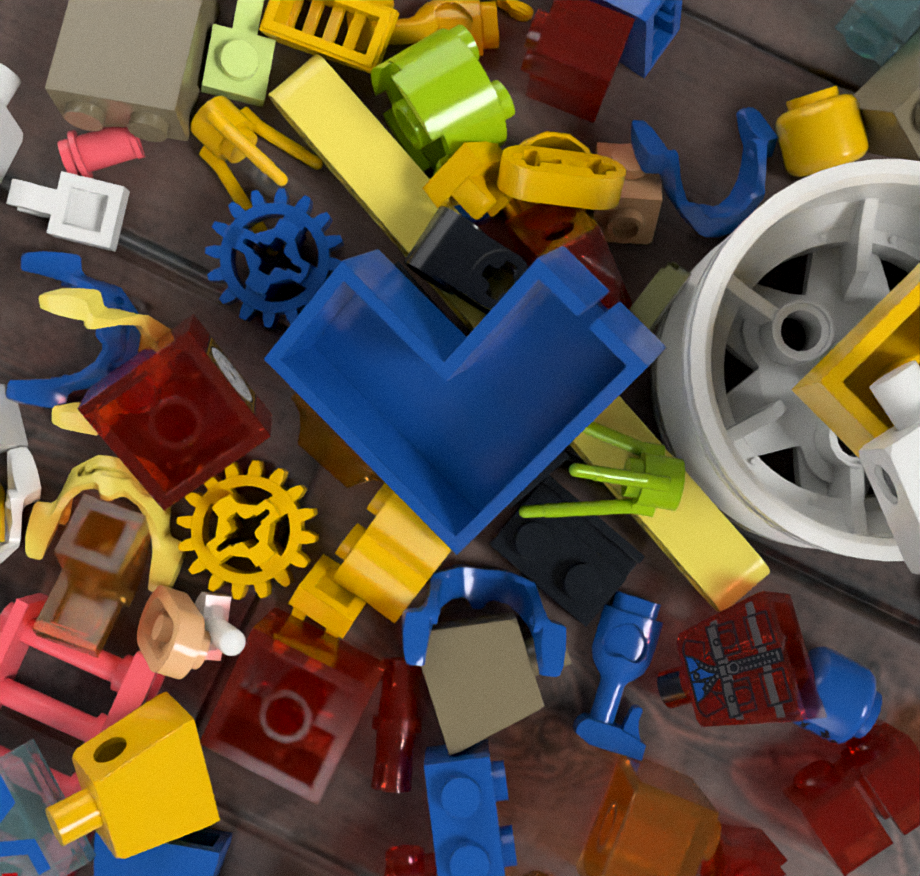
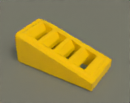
[259,0,399,74]

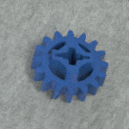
[205,188,344,329]

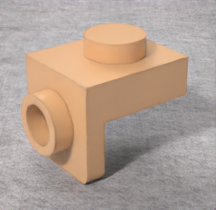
[590,142,662,244]

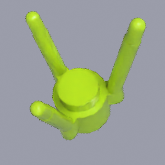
[519,421,686,518]

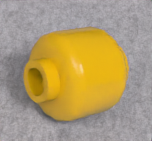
[775,85,869,177]

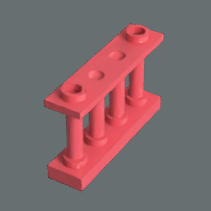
[0,593,166,876]

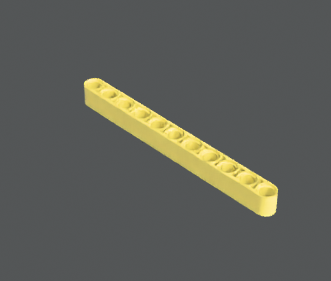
[268,54,770,615]

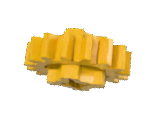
[176,460,319,600]

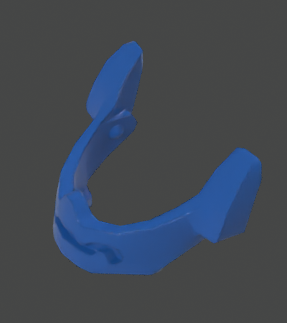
[630,107,778,237]
[6,251,141,409]
[402,564,566,677]

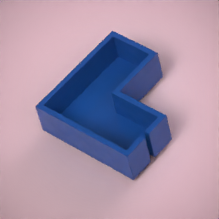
[264,246,666,555]

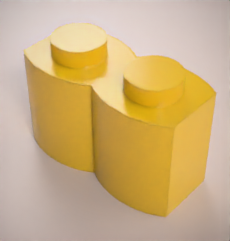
[333,483,451,624]

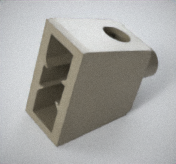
[421,612,571,755]

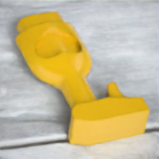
[347,0,499,56]

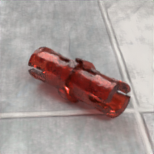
[371,656,423,793]

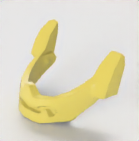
[38,288,176,436]
[25,455,186,592]

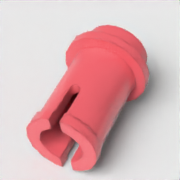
[57,127,145,179]

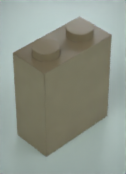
[45,0,220,142]

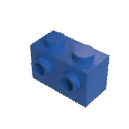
[424,739,517,876]

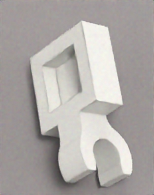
[6,171,130,252]

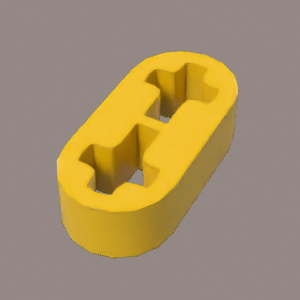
[497,145,626,210]

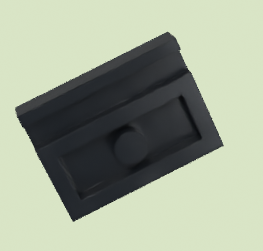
[489,475,645,627]

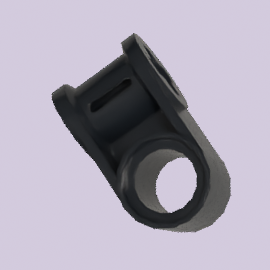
[404,206,529,315]

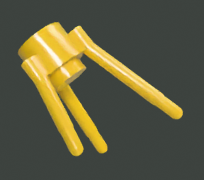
[190,95,323,256]

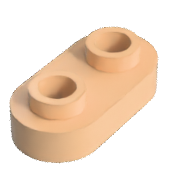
[137,585,211,679]

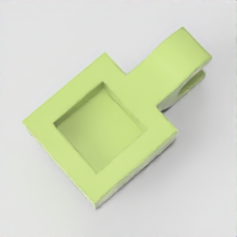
[201,0,276,107]

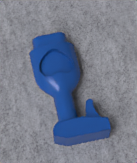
[572,590,663,761]

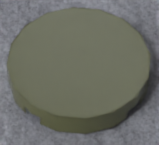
[629,261,692,332]

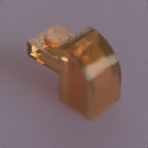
[32,494,150,658]

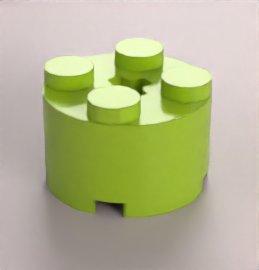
[371,24,515,177]

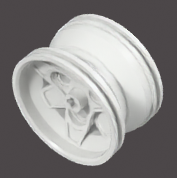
[650,159,920,561]

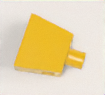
[45,691,220,859]

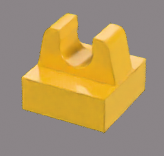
[422,141,512,220]
[288,554,366,643]

